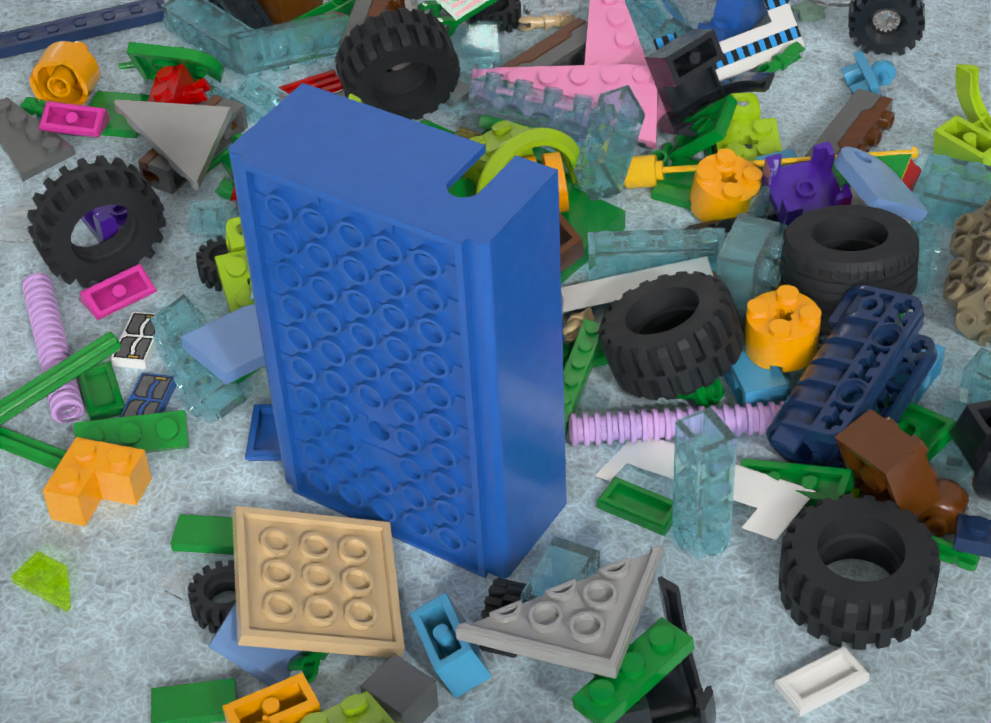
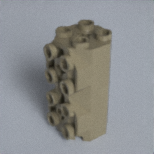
[943,199,991,348]

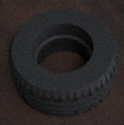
[781,205,919,316]

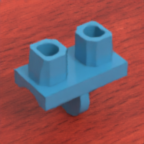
[841,50,896,96]

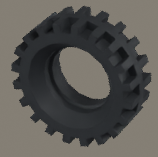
[27,155,166,288]

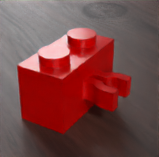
[148,63,211,105]

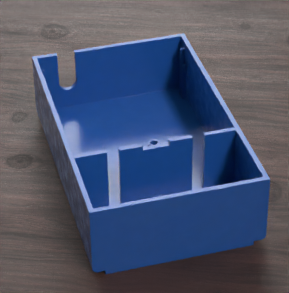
[229,83,567,579]

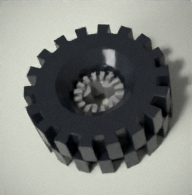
[848,0,925,56]

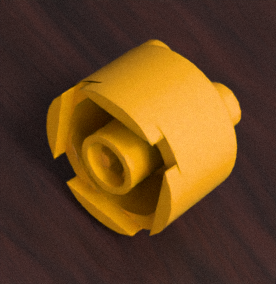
[30,41,101,105]
[689,148,762,223]
[745,285,821,372]

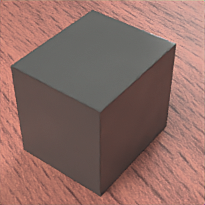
[360,654,439,723]

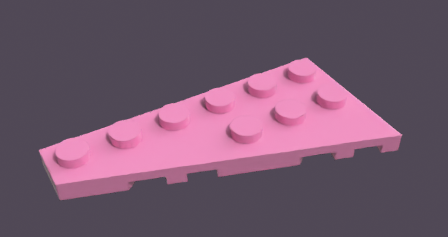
[578,0,666,141]
[471,64,658,150]

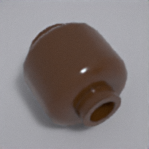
[917,478,970,537]

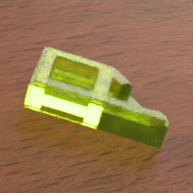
[11,551,71,612]

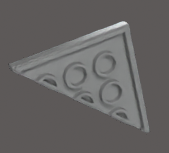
[114,100,232,190]
[456,545,663,679]

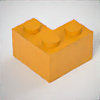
[42,437,152,526]
[222,672,321,723]

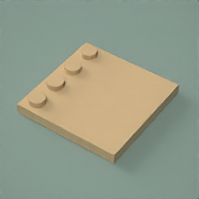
[232,506,405,658]

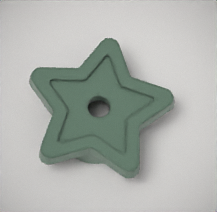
[791,0,828,22]

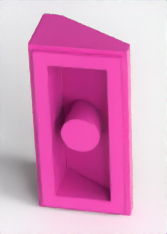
[39,101,110,138]
[79,264,157,321]

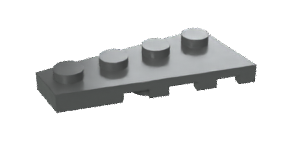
[0,97,75,182]

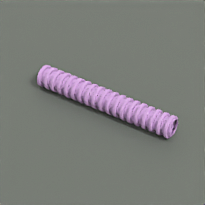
[22,273,84,424]
[569,401,785,447]

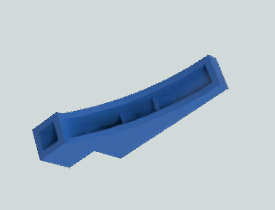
[697,0,790,42]

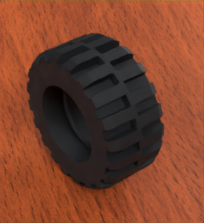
[336,8,461,120]
[598,271,745,401]
[778,494,941,650]

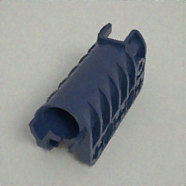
[766,285,938,469]

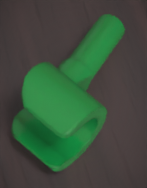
[649,142,672,167]
[215,176,235,200]

